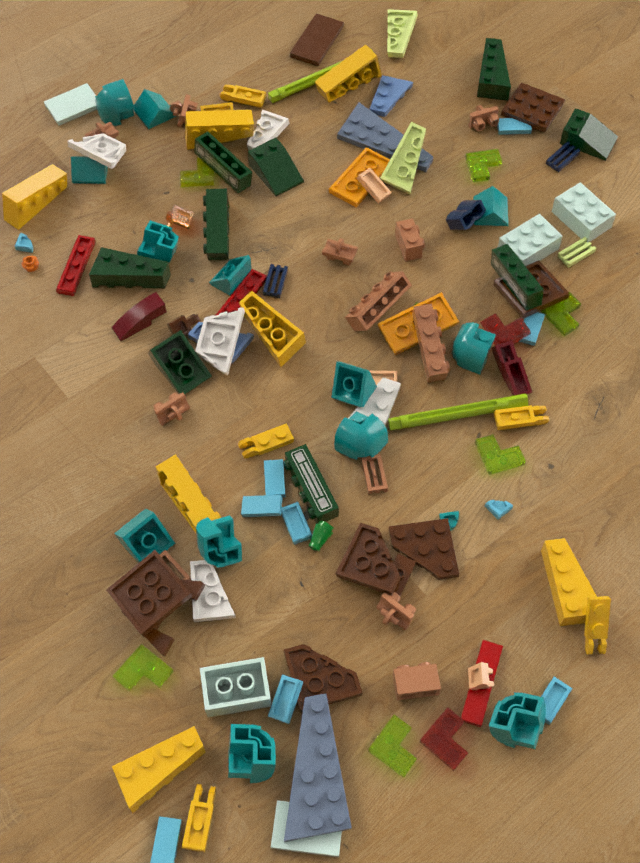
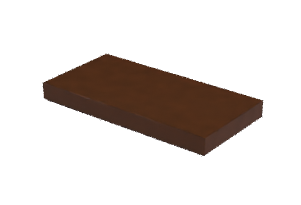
[290,13,344,66]

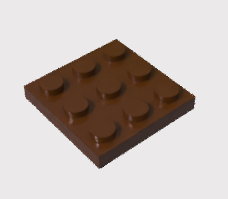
[501,83,565,133]
[494,260,569,319]
[106,550,193,637]

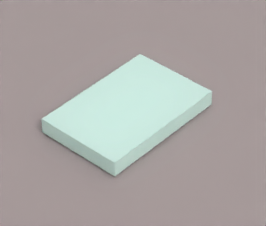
[44,83,97,126]
[271,800,342,857]

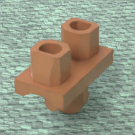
[170,94,198,127]
[468,105,499,132]
[85,122,119,139]
[322,238,358,266]
[153,392,190,426]
[376,592,416,630]

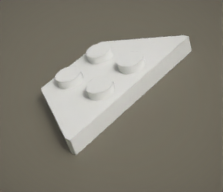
[67,133,126,169]
[195,307,245,375]

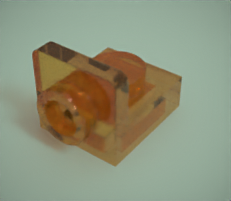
[165,205,194,229]

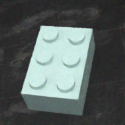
[551,182,616,242]
[498,214,563,266]
[200,657,271,718]

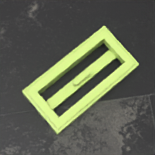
[557,237,596,268]

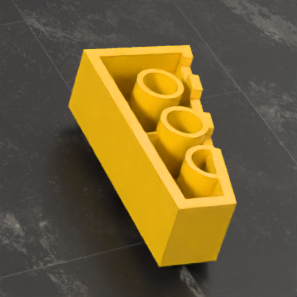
[315,45,382,103]
[185,110,254,150]
[2,164,67,230]
[239,291,306,367]
[155,454,221,533]
[541,538,597,626]
[112,726,206,813]

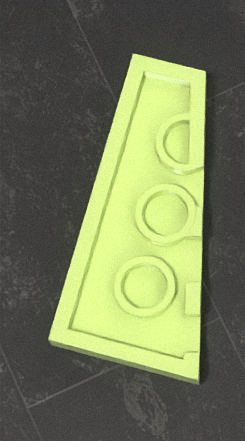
[387,9,418,58]
[380,122,426,194]

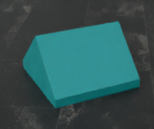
[133,89,176,130]
[71,156,108,184]
[473,186,509,226]
[209,255,252,296]
[331,361,377,407]

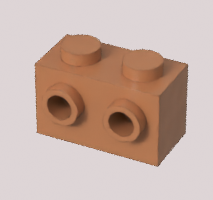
[395,218,425,262]
[393,662,441,701]

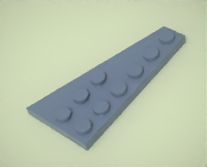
[337,102,433,172]
[284,694,352,842]

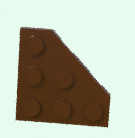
[389,518,459,580]
[335,523,401,596]
[284,644,363,712]

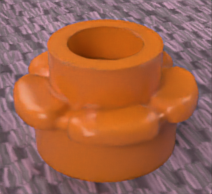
[21,256,39,272]

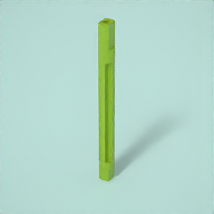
[268,48,373,103]
[388,394,528,430]

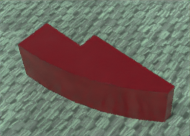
[111,292,167,341]
[491,340,532,396]

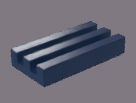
[546,142,580,172]
[263,264,288,298]

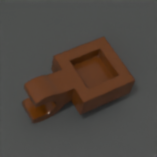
[167,314,201,335]

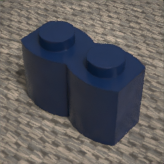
[446,200,486,230]

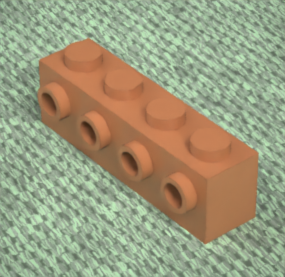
[345,271,412,331]
[412,304,450,383]

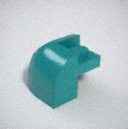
[95,79,134,126]
[137,221,179,263]
[451,322,496,375]
[334,411,388,460]
[196,515,242,568]
[489,692,546,749]
[228,724,276,783]

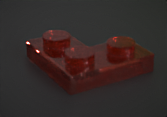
[480,313,531,346]
[419,707,468,771]

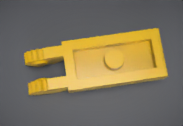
[220,84,267,108]
[494,405,549,430]
[238,423,294,459]
[584,596,611,654]
[182,784,216,853]

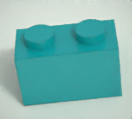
[114,508,175,563]

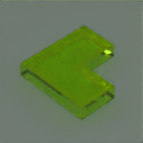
[465,149,502,182]
[180,157,214,187]
[541,292,581,336]
[475,434,526,475]
[113,644,174,691]
[368,715,417,778]

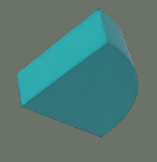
[439,511,459,531]

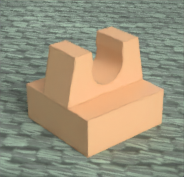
[468,662,494,690]

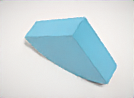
[15,233,33,253]
[485,500,513,520]

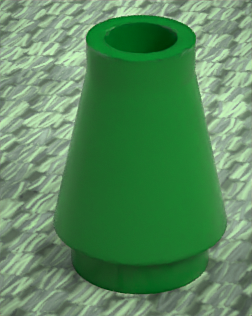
[308,520,334,552]

